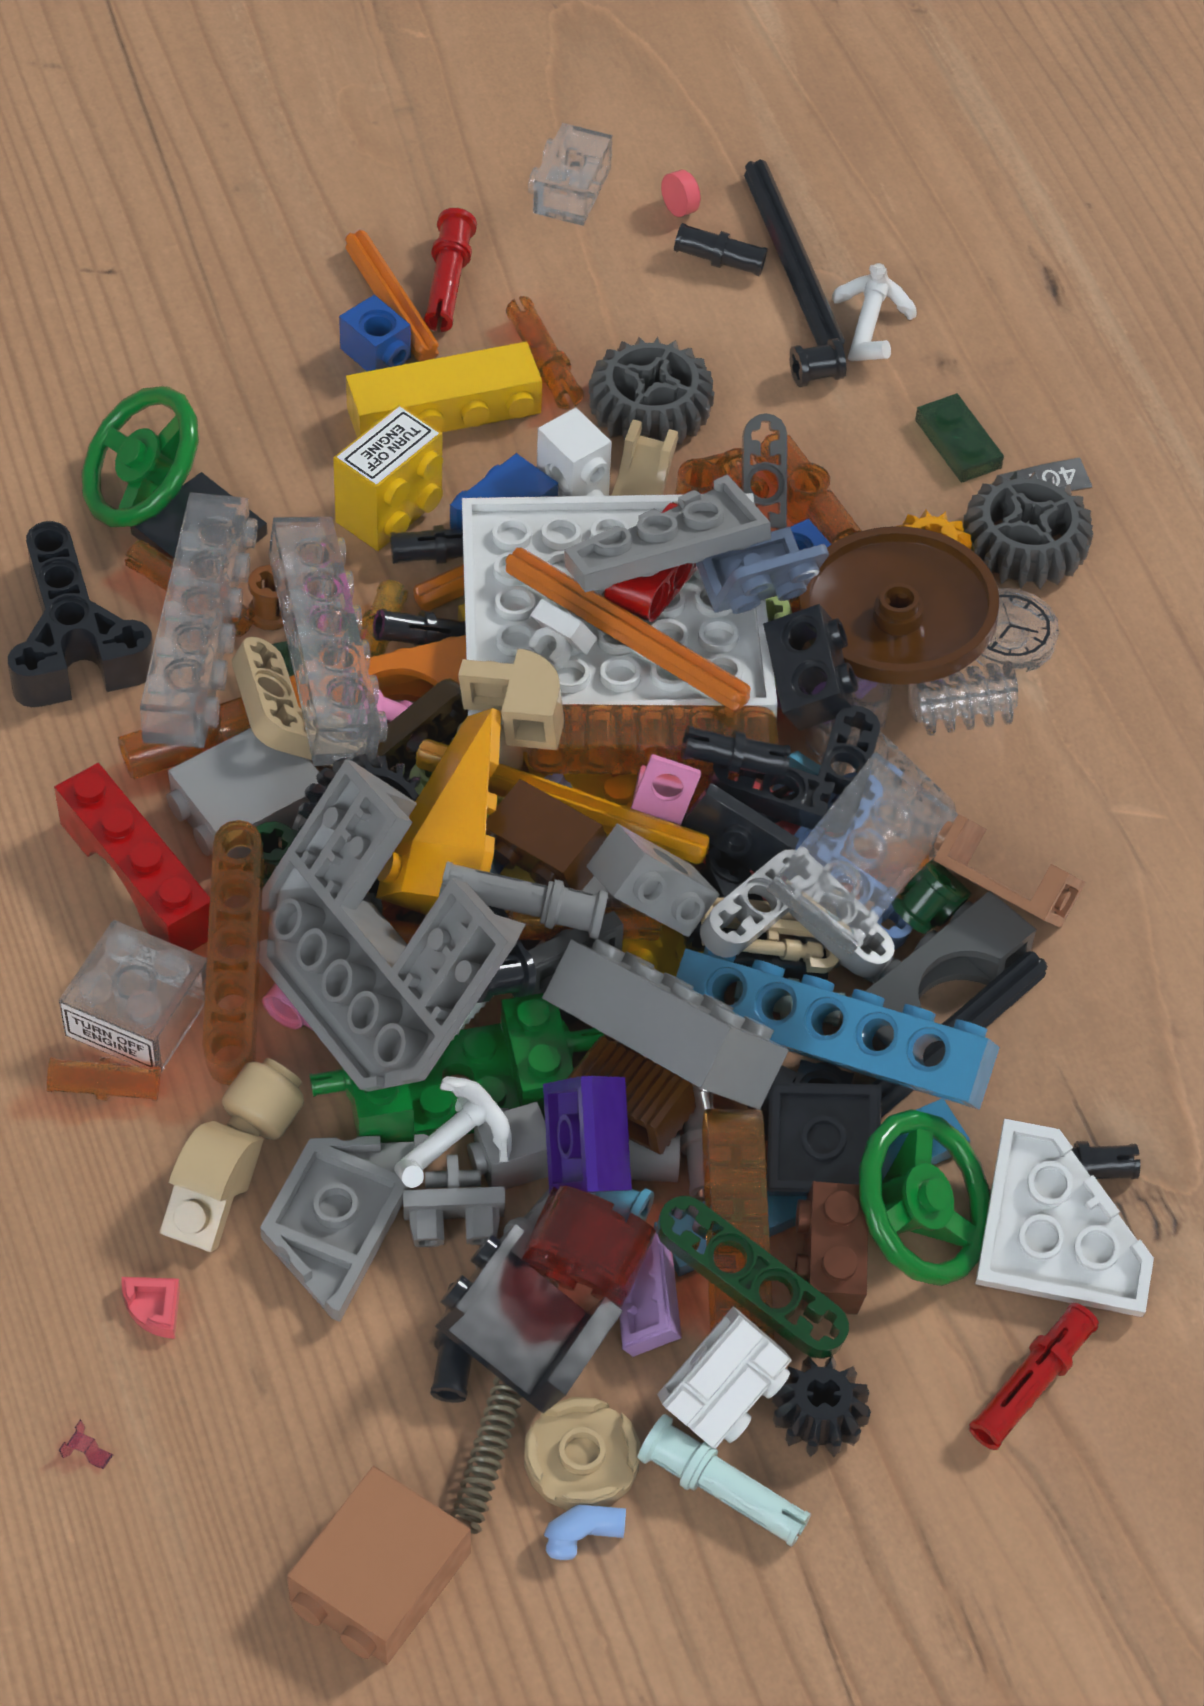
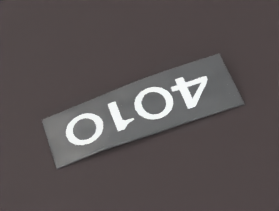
[996,458,1092,491]

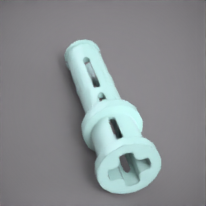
[637,1414,811,1547]

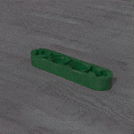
[657,1196,849,1359]

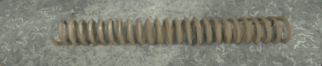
[450,1275,559,1534]

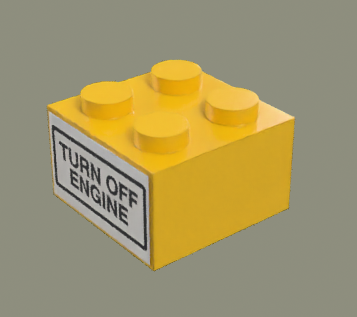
[333,404,443,551]

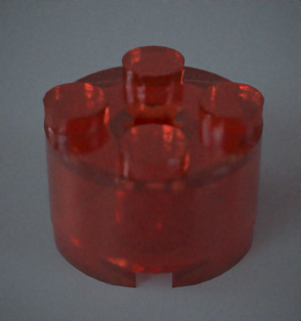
[522,1185,656,1308]

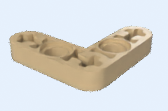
[232,637,377,766]

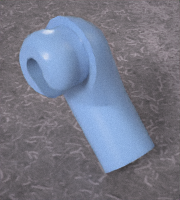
[544,1505,626,1560]

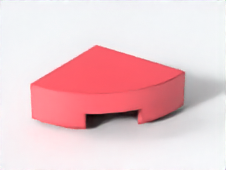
[121,1277,180,1339]

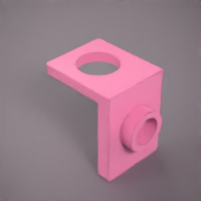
[631,754,701,825]

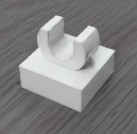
[529,599,597,667]

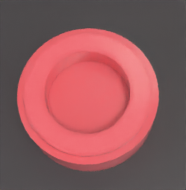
[661,169,701,217]

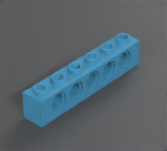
[676,946,1000,1110]

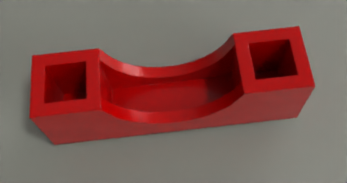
[54,762,217,952]

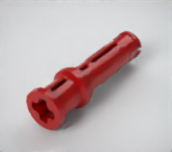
[424,208,477,332]

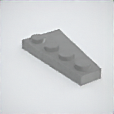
[564,474,771,592]

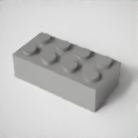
[542,939,789,1110]

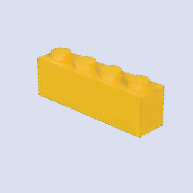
[346,341,542,438]

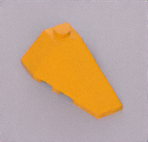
[376,708,501,916]

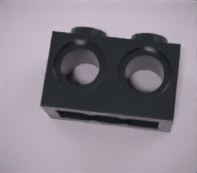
[763,604,858,731]

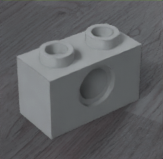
[586,823,720,937]

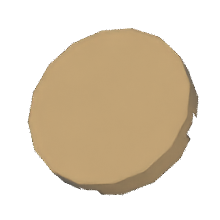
[524,1397,640,1510]

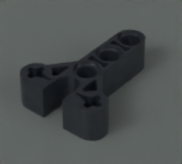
[8,521,156,708]

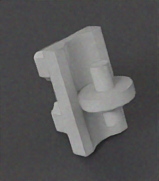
[403,1155,505,1247]

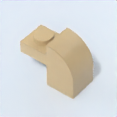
[458,649,564,750]
[159,1121,264,1252]

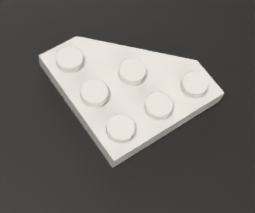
[975,1119,1154,1317]

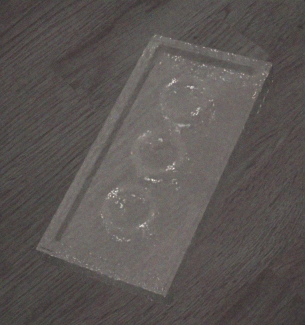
[766,751,958,955]

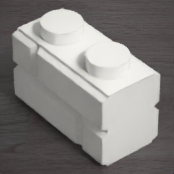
[657,1306,792,1449]

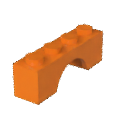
[289,635,466,723]

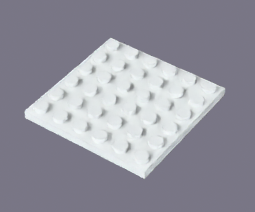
[462,493,778,724]

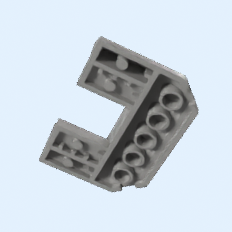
[259,759,526,1091]

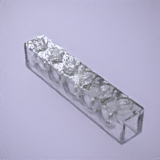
[140,492,257,748]
[269,517,387,766]

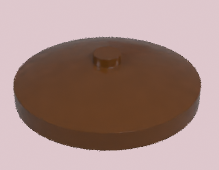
[799,526,999,685]

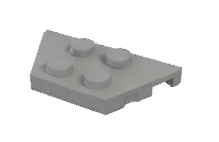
[260,1134,429,1322]

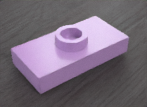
[613,1234,682,1357]

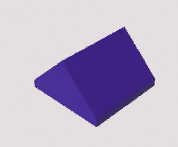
[543,1076,632,1196]

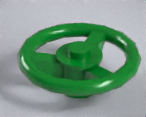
[82,386,199,528]
[859,1109,991,1286]

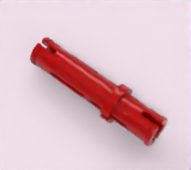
[969,1302,1099,1450]

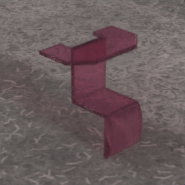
[59,1419,113,1469]

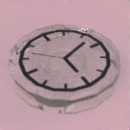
[976,588,1059,673]

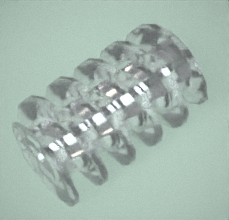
[908,660,1018,736]

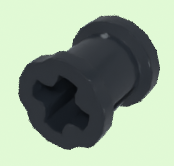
[789,338,847,387]

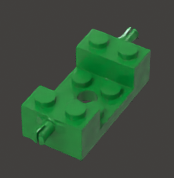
[309,993,604,1143]

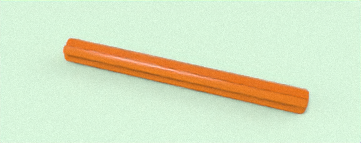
[505,548,751,711]

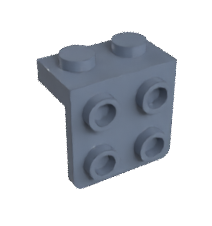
[696,527,829,614]

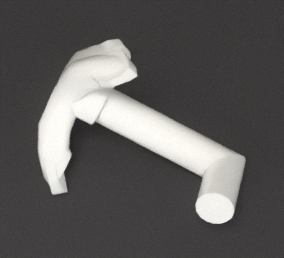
[832,263,917,361]
[394,1076,512,1188]

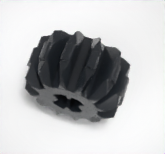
[772,1355,871,1457]

